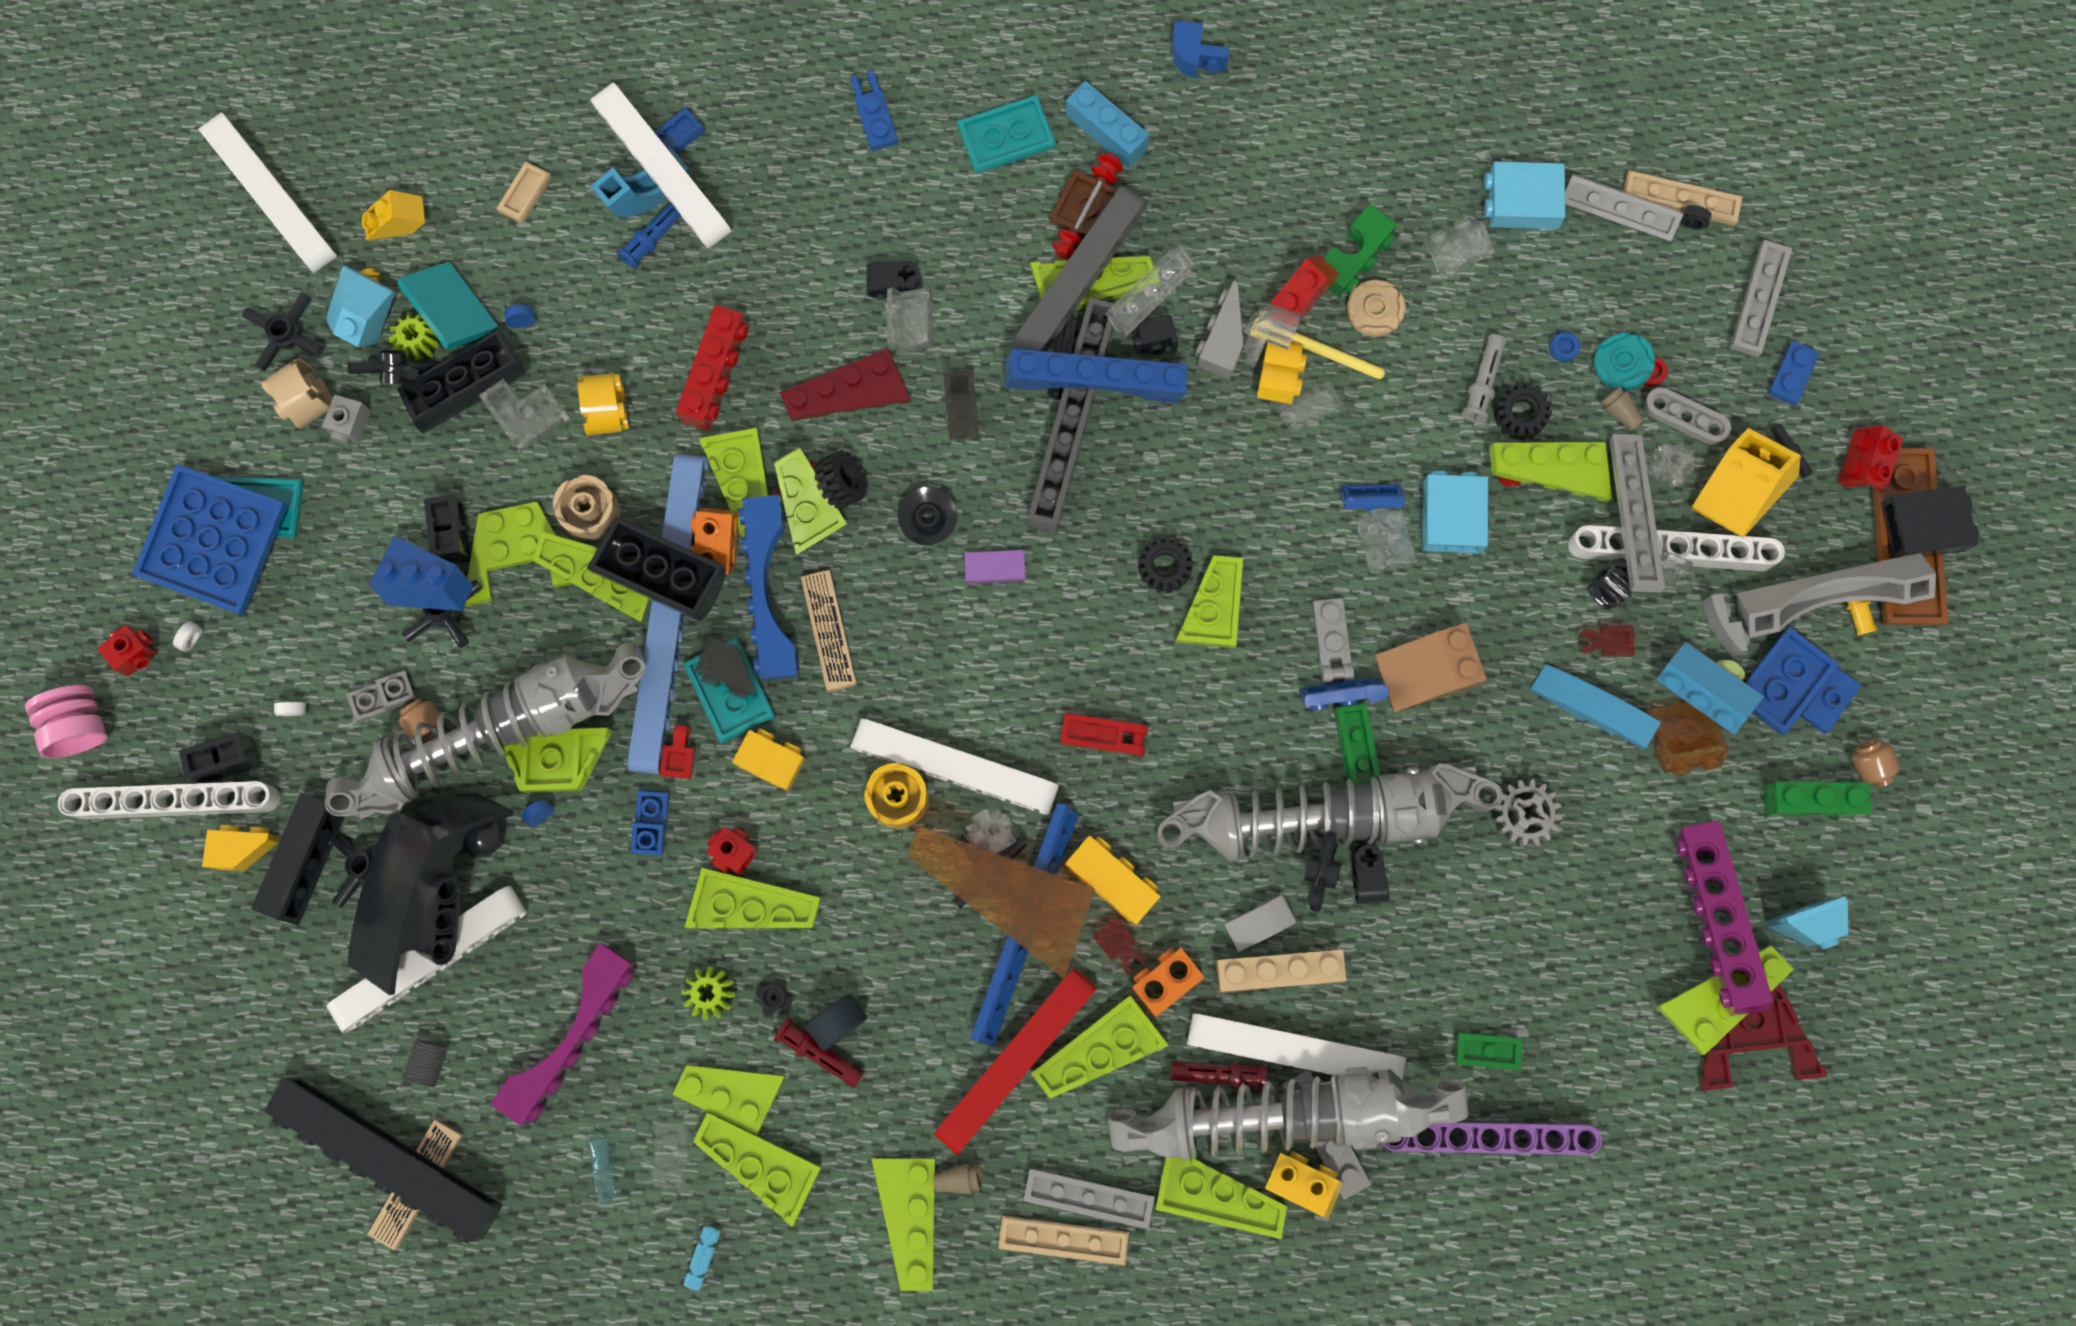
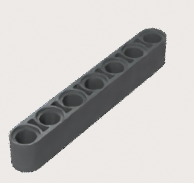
[1012,185,1148,352]

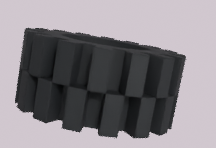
[1494,383,1552,440]
[814,450,868,509]
[1138,536,1193,594]

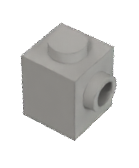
[322,395,371,445]

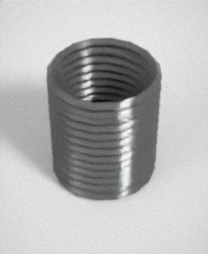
[402,1039,448,1088]

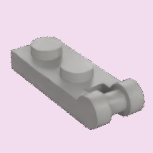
[1312,598,1354,684]

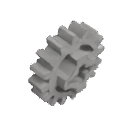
[1492,779,1563,847]

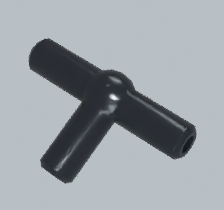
[1771,423,1813,478]

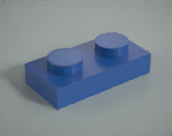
[1767,341,1820,406]

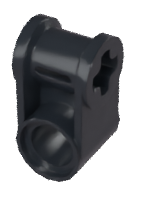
[866,261,923,298]
[1351,844,1390,905]

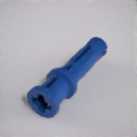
[616,202,681,270]

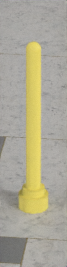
[1250,311,1385,379]

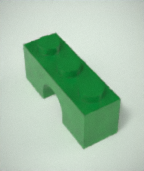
[1323,204,1397,299]
[1764,782,1872,818]

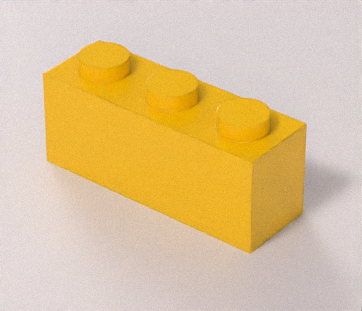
[1065,835,1161,926]

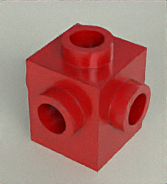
[97,625,157,677]
[706,827,759,876]

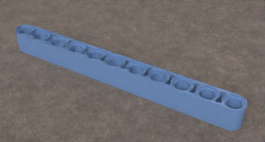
[628,453,708,774]

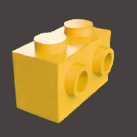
[1265,1151,1344,1219]

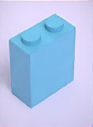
[1484,162,1565,229]
[1422,471,1488,553]

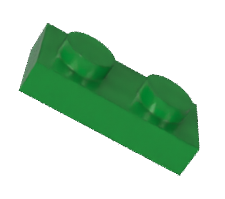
[1455,1033,1522,1071]

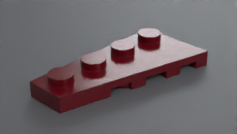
[779,348,911,421]

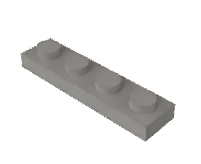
[1565,173,1684,241]
[1730,240,1793,357]
[1280,1070,1371,1200]
[1023,1168,1155,1229]

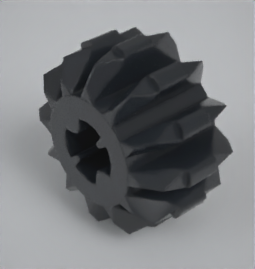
[1588,557,1633,609]

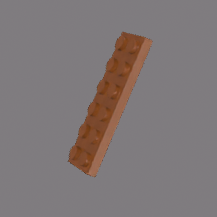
[1872,448,1949,626]

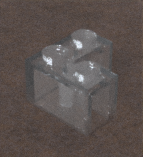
[479,379,569,452]

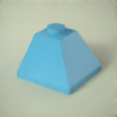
[326,266,395,347]
[1765,896,1848,950]

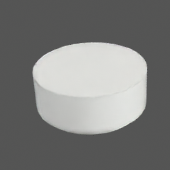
[173,621,202,652]
[274,702,306,716]

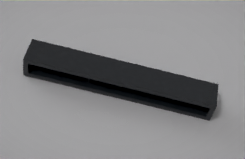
[264,1077,503,1243]

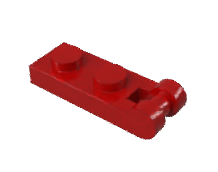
[1060,713,1149,757]

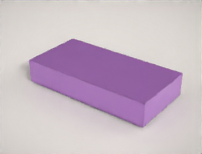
[964,550,1026,584]

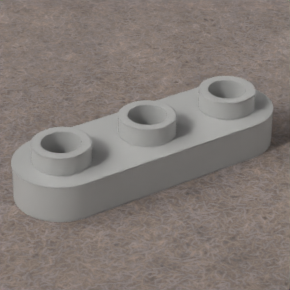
[1643,388,1731,445]

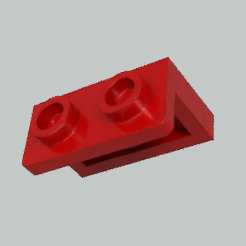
[1838,425,1903,492]

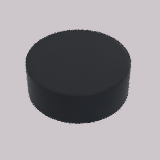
[1680,205,1712,230]

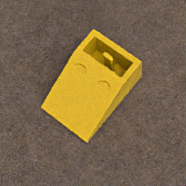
[1692,428,1801,538]

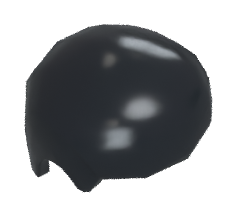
[463,819,506,858]

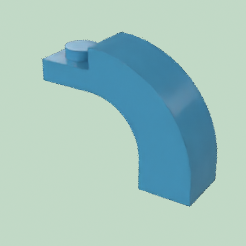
[590,148,692,217]

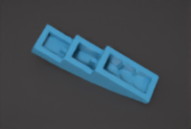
[1530,664,1661,750]

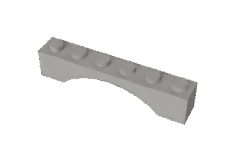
[1736,552,1936,638]

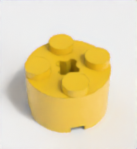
[578,373,629,436]
[864,763,929,829]

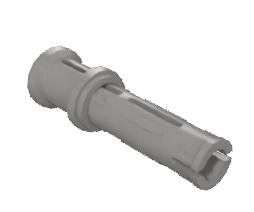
[1461,334,1507,423]

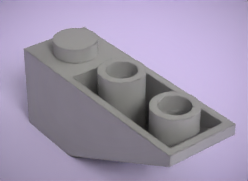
[1195,281,1243,380]

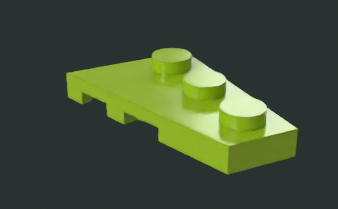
[774,447,847,555]
[1175,555,1243,648]
[672,1065,786,1135]

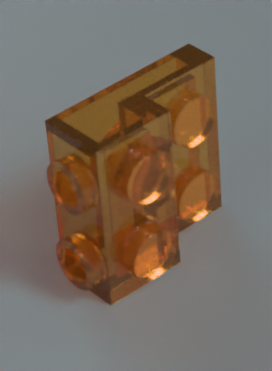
[1646,702,1729,776]

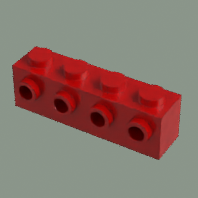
[675,305,749,431]

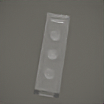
[1105,244,1196,337]

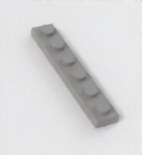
[1609,434,1665,593]

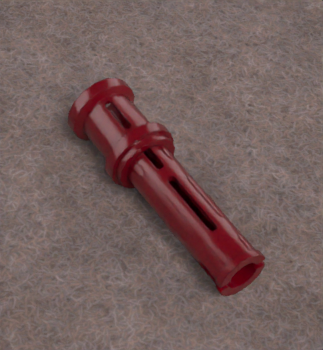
[773,1017,865,1089]
[1170,1061,1267,1092]

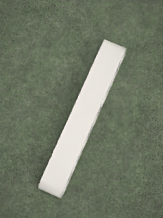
[590,82,732,249]
[198,112,338,274]
[1568,525,1785,571]
[850,719,1059,815]
[58,781,280,819]
[326,886,527,1033]
[1187,1013,1406,1080]

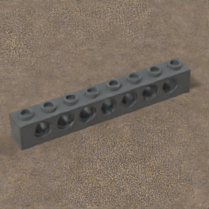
[1028,297,1118,535]

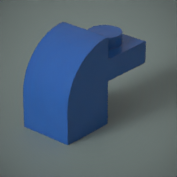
[1171,21,1229,78]

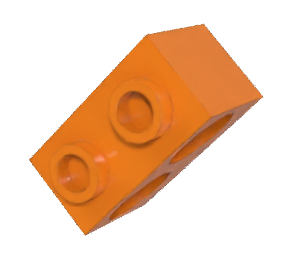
[1132,947,1205,1018]

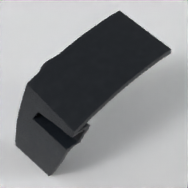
[347,793,513,995]

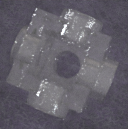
[1646,443,1695,489]
[966,808,1016,858]

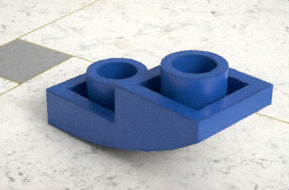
[631,790,670,855]

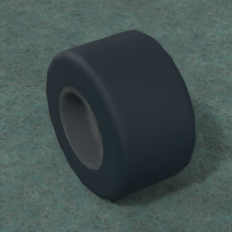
[806,994,868,1051]

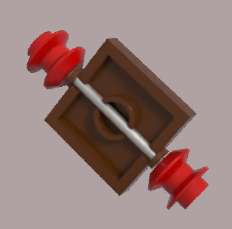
[1049,153,1123,260]

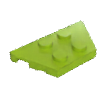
[504,728,612,793]

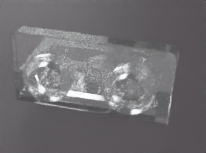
[1422,217,1495,279]
[885,287,932,352]
[1356,508,1417,574]

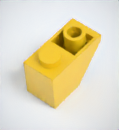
[362,190,425,241]
[202,825,279,871]

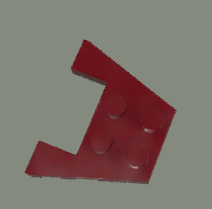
[1700,985,1827,1090]

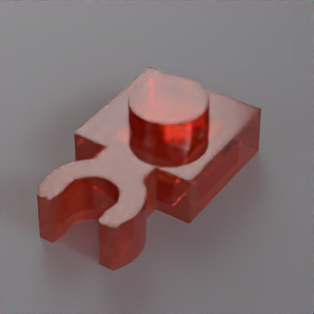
[1579,625,1635,657]
[1092,917,1145,975]

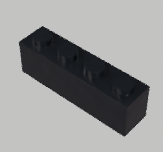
[251,793,345,925]

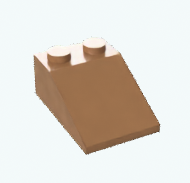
[1374,623,1487,713]

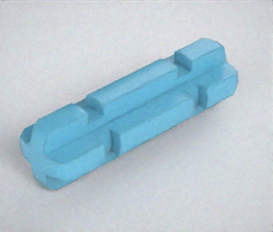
[684,1225,720,1290]

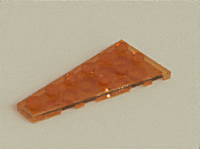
[907,826,1095,979]

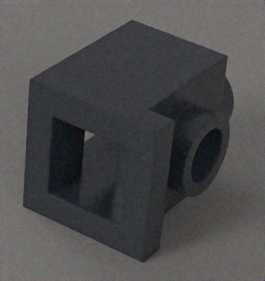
[1132,315,1179,355]

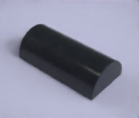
[397,329,527,434]
[587,517,726,621]

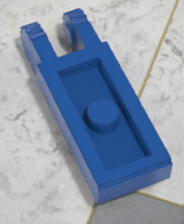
[850,70,899,152]
[1299,678,1390,710]

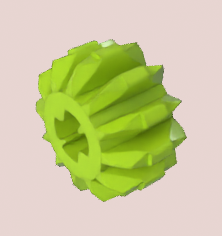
[388,312,440,360]
[681,966,736,1020]

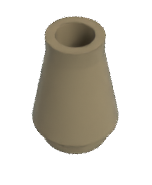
[1601,386,1644,431]
[934,1162,982,1195]

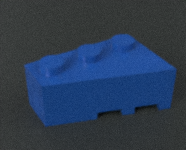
[369,536,474,611]

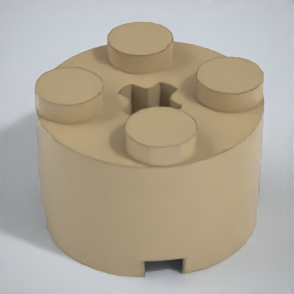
[261,358,333,429]
[553,475,621,542]

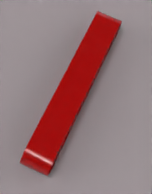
[933,967,1098,1155]

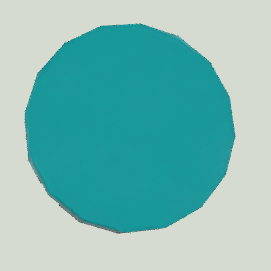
[1594,332,1655,391]

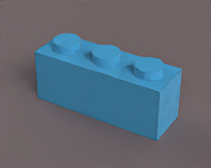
[1066,81,1150,169]
[1657,642,1764,735]

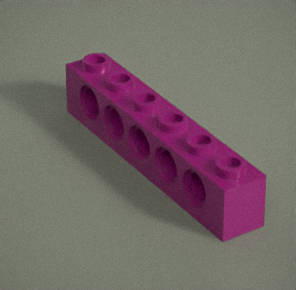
[1675,820,1774,1016]

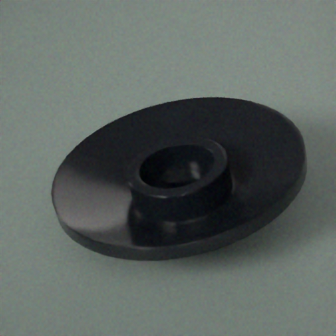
[898,487,957,545]

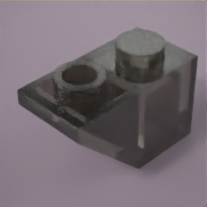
[944,370,979,440]
[695,637,758,700]

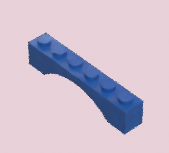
[1004,348,1187,402]
[739,495,800,681]

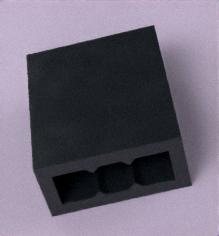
[1881,486,1979,558]

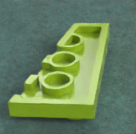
[1030,256,1159,310]
[532,532,649,623]
[1031,996,1169,1099]
[693,1112,822,1227]
[1155,1157,1287,1239]
[871,1158,935,1291]

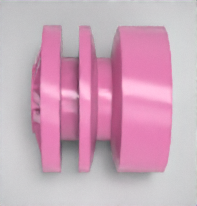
[25,685,108,758]

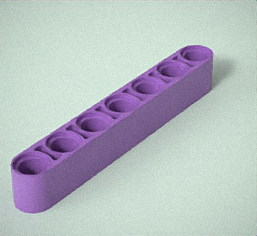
[1380,1122,1602,1155]

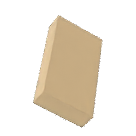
[496,161,552,224]

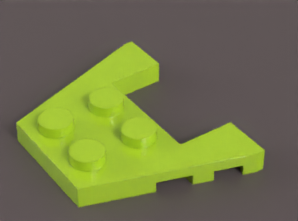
[465,502,572,606]

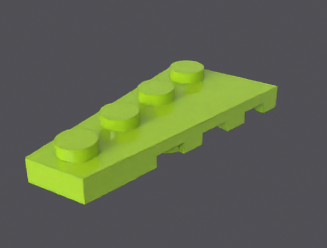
[699,428,769,537]
[1489,442,1612,502]
[684,868,822,929]
[1656,946,1794,1055]

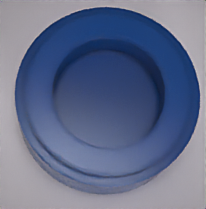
[505,304,535,328]
[1549,332,1580,362]
[522,799,554,827]

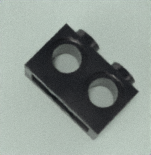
[424,494,471,563]
[179,732,260,784]

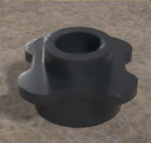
[756,979,792,1016]

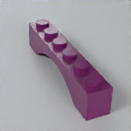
[490,943,636,1126]

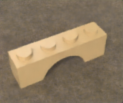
[1215,950,1347,993]

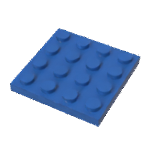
[132,464,288,615]

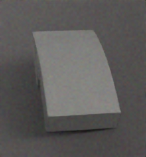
[1702,593,1749,657]
[346,670,415,724]
[1224,894,1297,952]

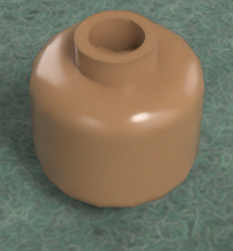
[398,698,446,743]
[1852,739,1900,787]

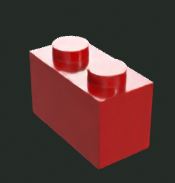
[1270,255,1340,323]

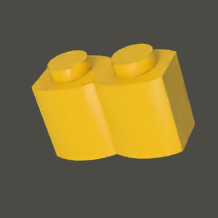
[1257,338,1307,404]
[732,729,805,792]

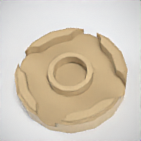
[1346,279,1406,337]

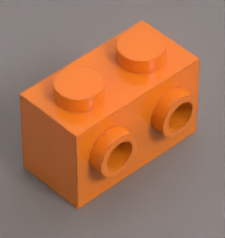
[690,508,739,575]

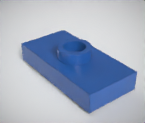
[654,107,705,154]
[1340,484,1405,511]
[1799,668,1862,734]

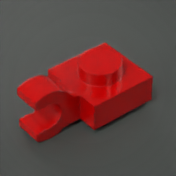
[659,725,695,780]

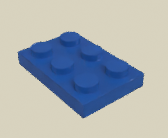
[1744,627,1839,736]

